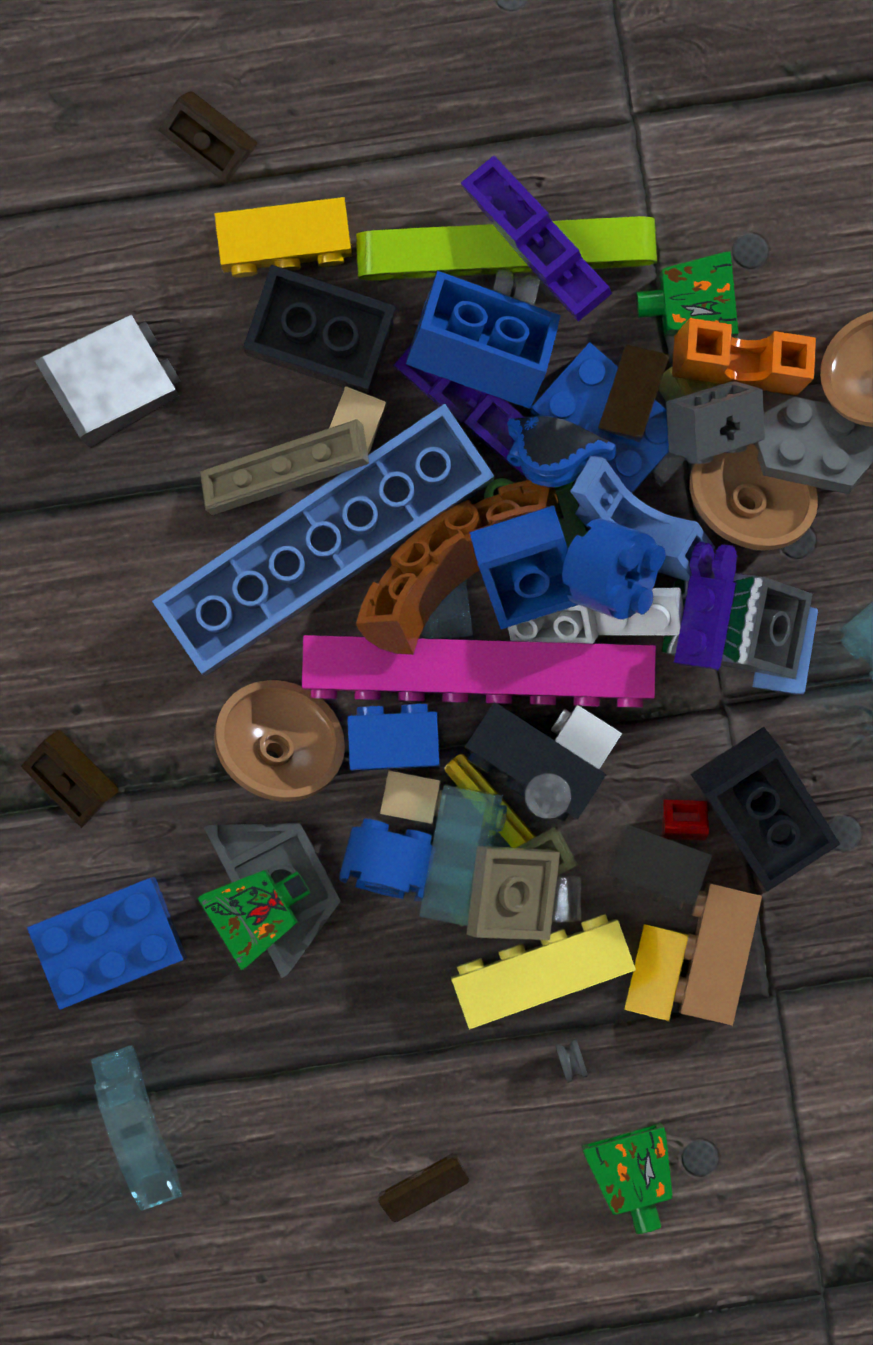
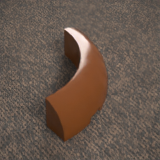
[356,480,560,655]

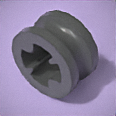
[555,1039,588,1083]

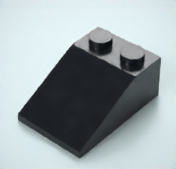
[690,727,840,892]

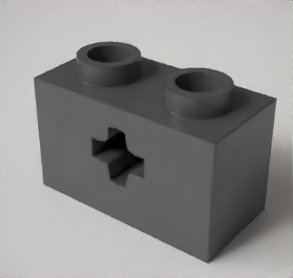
[666,381,765,464]

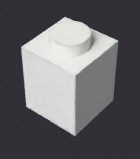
[550,705,622,769]

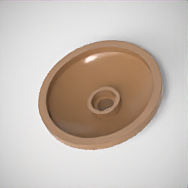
[820,311,873,427]
[690,443,818,550]
[214,680,345,801]

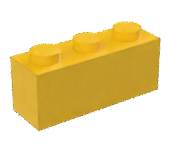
[214,197,352,278]

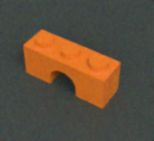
[672,318,816,396]

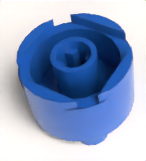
[562,519,666,620]
[339,819,437,901]

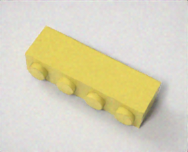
[451,914,636,1029]

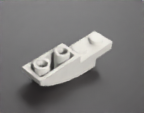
[508,588,684,644]

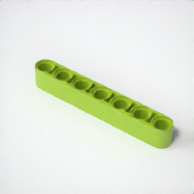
[356,216,657,281]

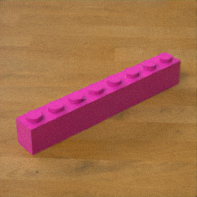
[302,635,656,708]

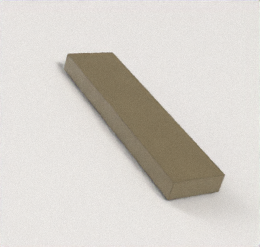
[200,419,369,515]

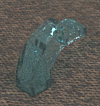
[91,1045,183,1211]

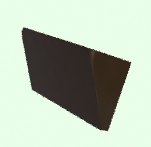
[158,91,257,183]
[598,345,669,443]
[21,730,119,828]
[378,1153,469,1222]

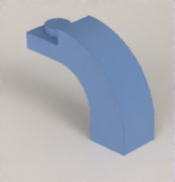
[570,456,715,581]

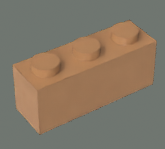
[674,883,762,1026]

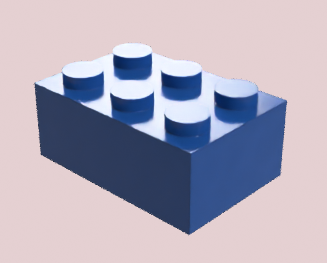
[406,271,561,409]
[530,342,669,494]
[27,877,187,1010]

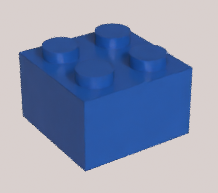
[469,505,578,629]
[348,704,439,771]

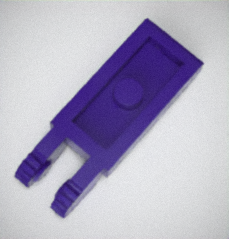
[674,542,738,670]

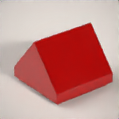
[662,800,709,840]

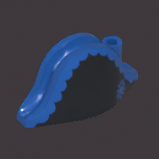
[507,416,617,487]

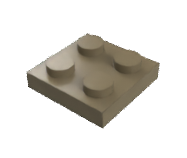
[467,846,560,940]

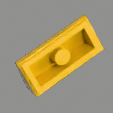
[624,924,689,1021]

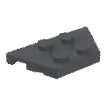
[753,391,873,494]
[204,823,341,978]

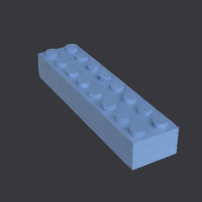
[152,404,494,677]

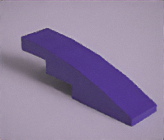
[461,155,612,322]
[392,343,529,480]

